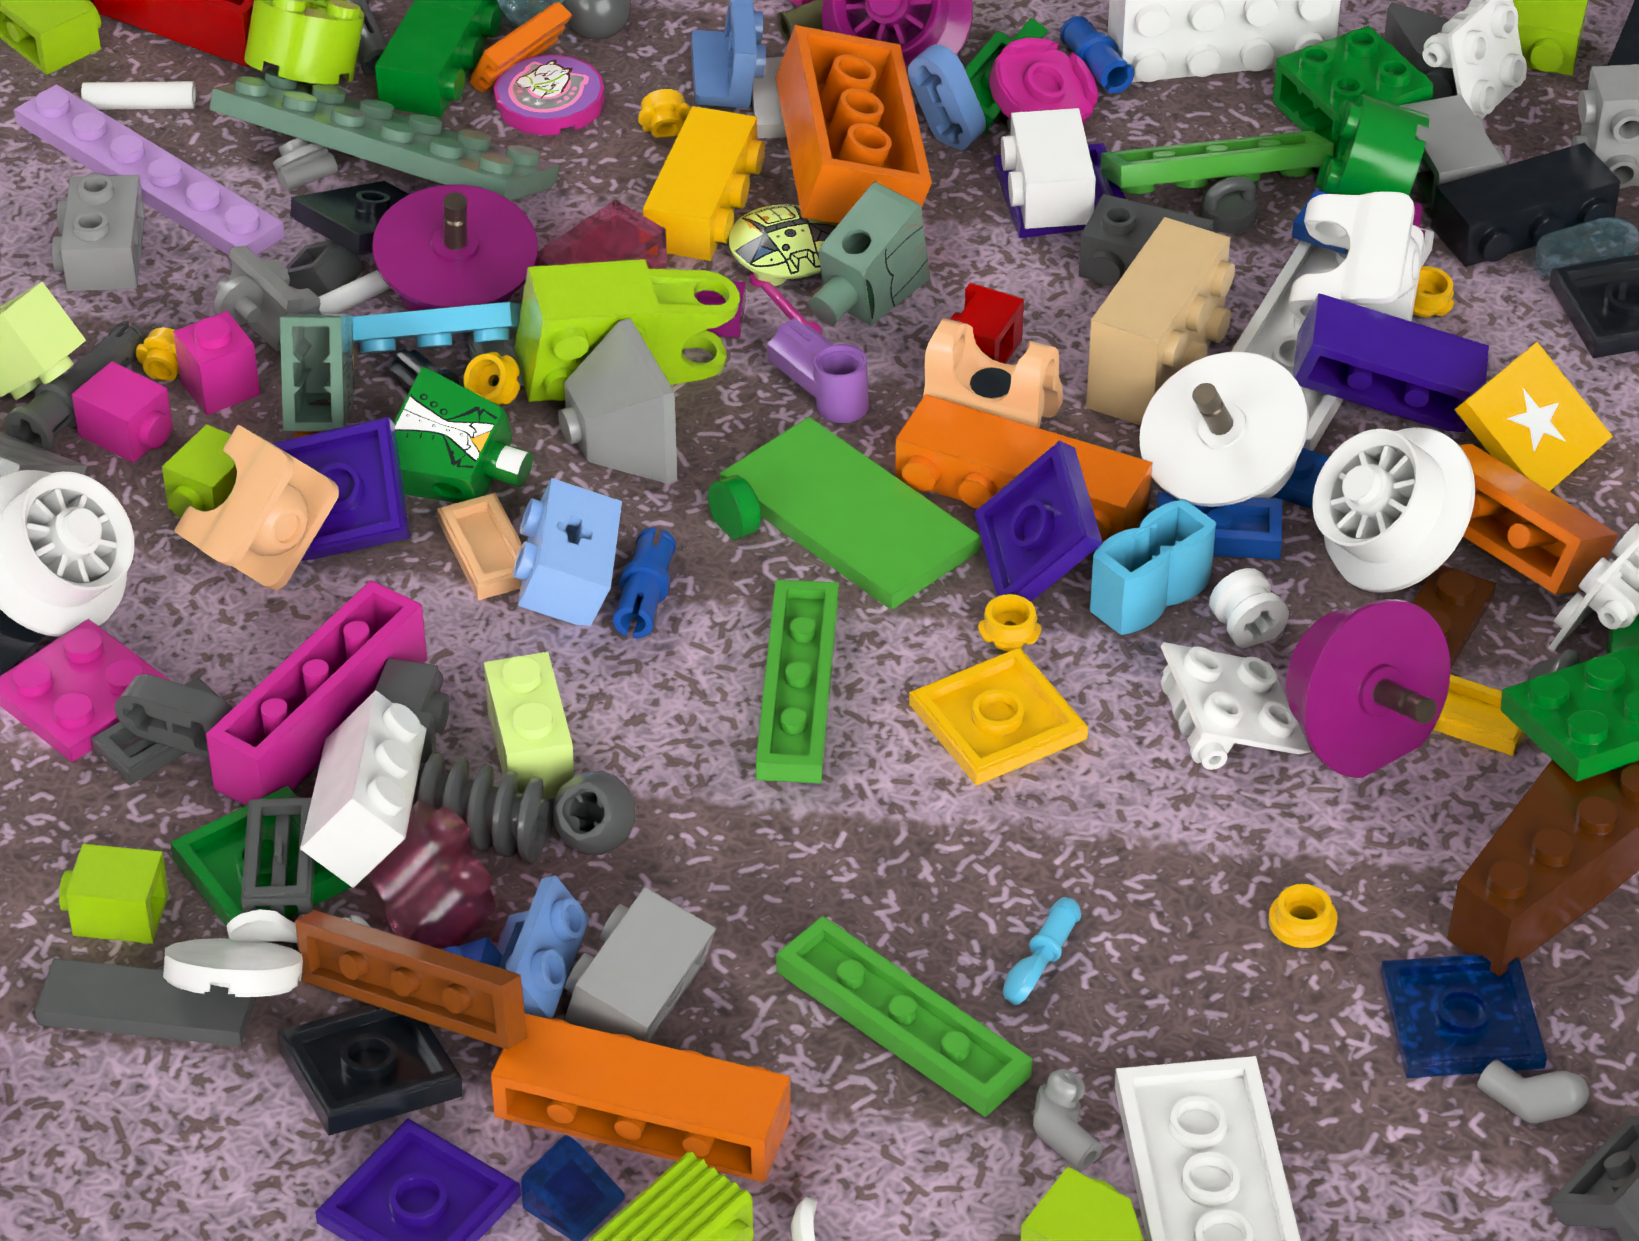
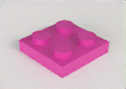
[0,619,171,763]

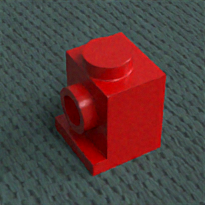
[951,282,1024,364]

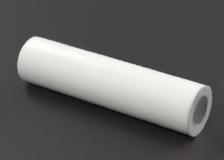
[81,81,196,110]

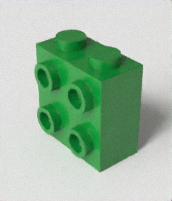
[1273,25,1433,155]

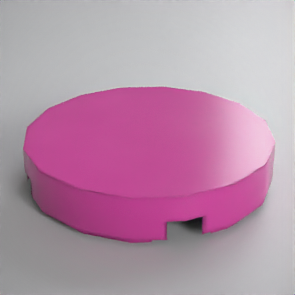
[988,37,1099,124]

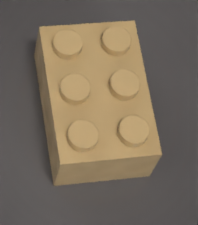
[1086,217,1235,426]

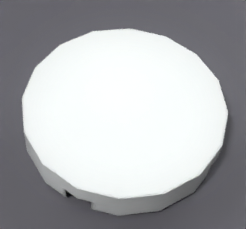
[163,938,303,997]

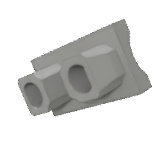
[214,246,321,351]

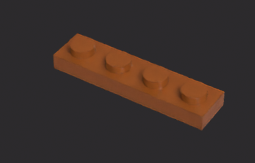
[295,909,527,1050]

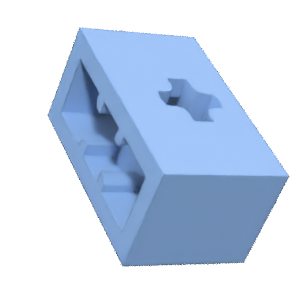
[513,478,622,626]

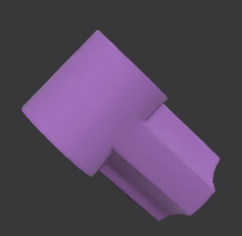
[767,318,869,423]

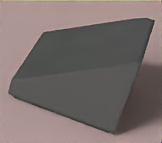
[286,240,365,296]

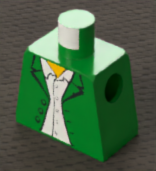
[394,367,533,503]

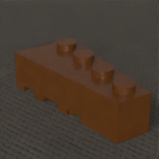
[1447,760,1639,977]

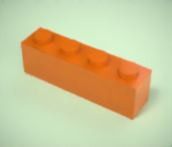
[895,394,1153,542]
[491,1013,791,1183]

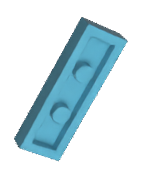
[352,302,522,353]

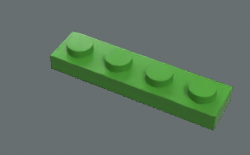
[1101,131,1334,194]
[756,580,839,783]
[776,916,1032,1117]

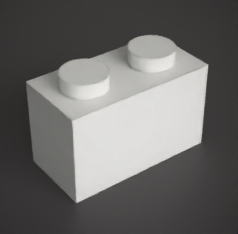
[1001,108,1096,229]

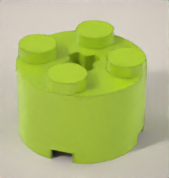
[244,0,365,85]

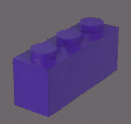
[1293,293,1489,433]

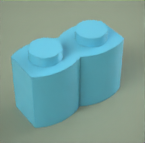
[1090,499,1216,635]

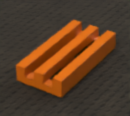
[470,2,572,93]

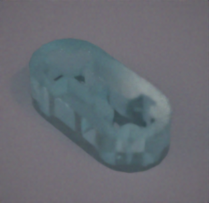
[1534,217,1639,281]

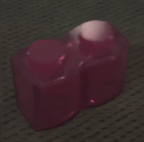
[368,801,495,950]

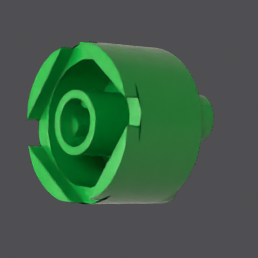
[1315,94,1429,195]

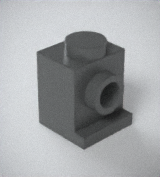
[375,658,449,763]

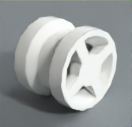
[1209,568,1289,649]

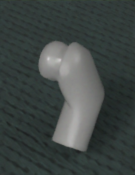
[1477,1060,1589,1123]
[1033,1069,1103,1172]

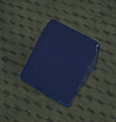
[521,1135,625,1241]

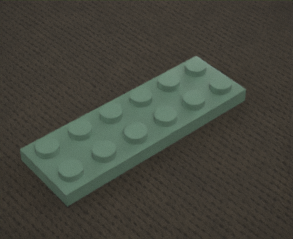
[209,69,560,201]

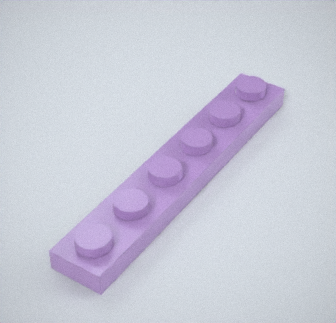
[14,84,285,255]

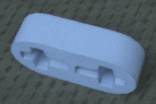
[907,44,986,151]

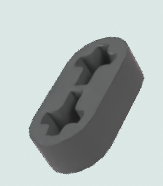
[114,674,233,758]

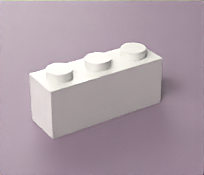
[300,690,427,888]

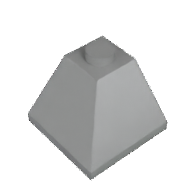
[558,318,678,483]

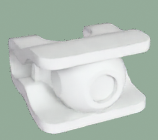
[1289,192,1425,321]

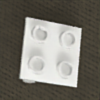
[1423,0,1527,119]
[1548,523,1639,651]
[1161,642,1312,770]

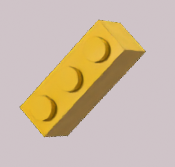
[643,106,765,261]

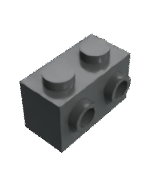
[1079,194,1214,285]

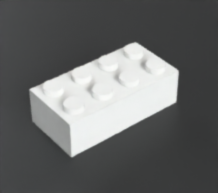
[1108,0,1341,82]

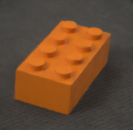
[775,25,932,224]

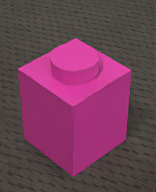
[173,311,260,416]
[72,361,173,463]

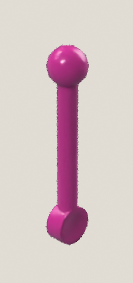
[750,271,822,335]

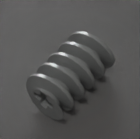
[407,752,553,864]

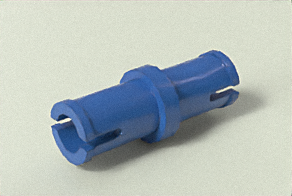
[1060,16,1134,93]
[613,527,676,639]

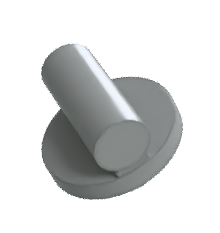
[273,138,338,192]

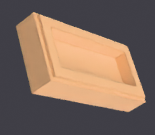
[437,493,522,600]

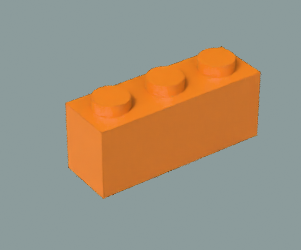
[1459,444,1619,595]

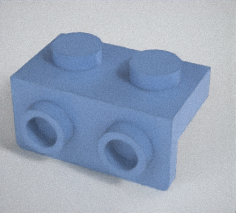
[691,0,766,108]
[496,875,590,1019]

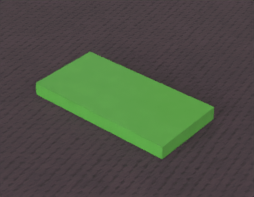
[720,417,981,610]

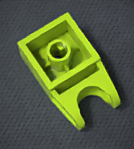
[514,259,740,402]

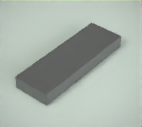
[35,958,257,1047]

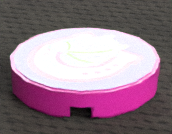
[494,54,605,136]

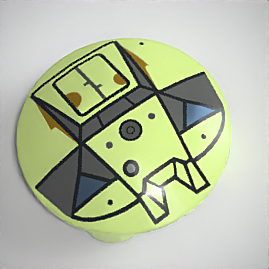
[729,204,837,286]

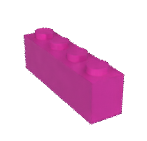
[206,580,427,806]

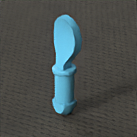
[1002,897,1082,1005]

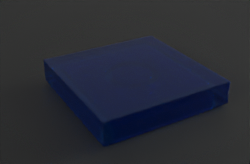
[1380,955,1547,1078]

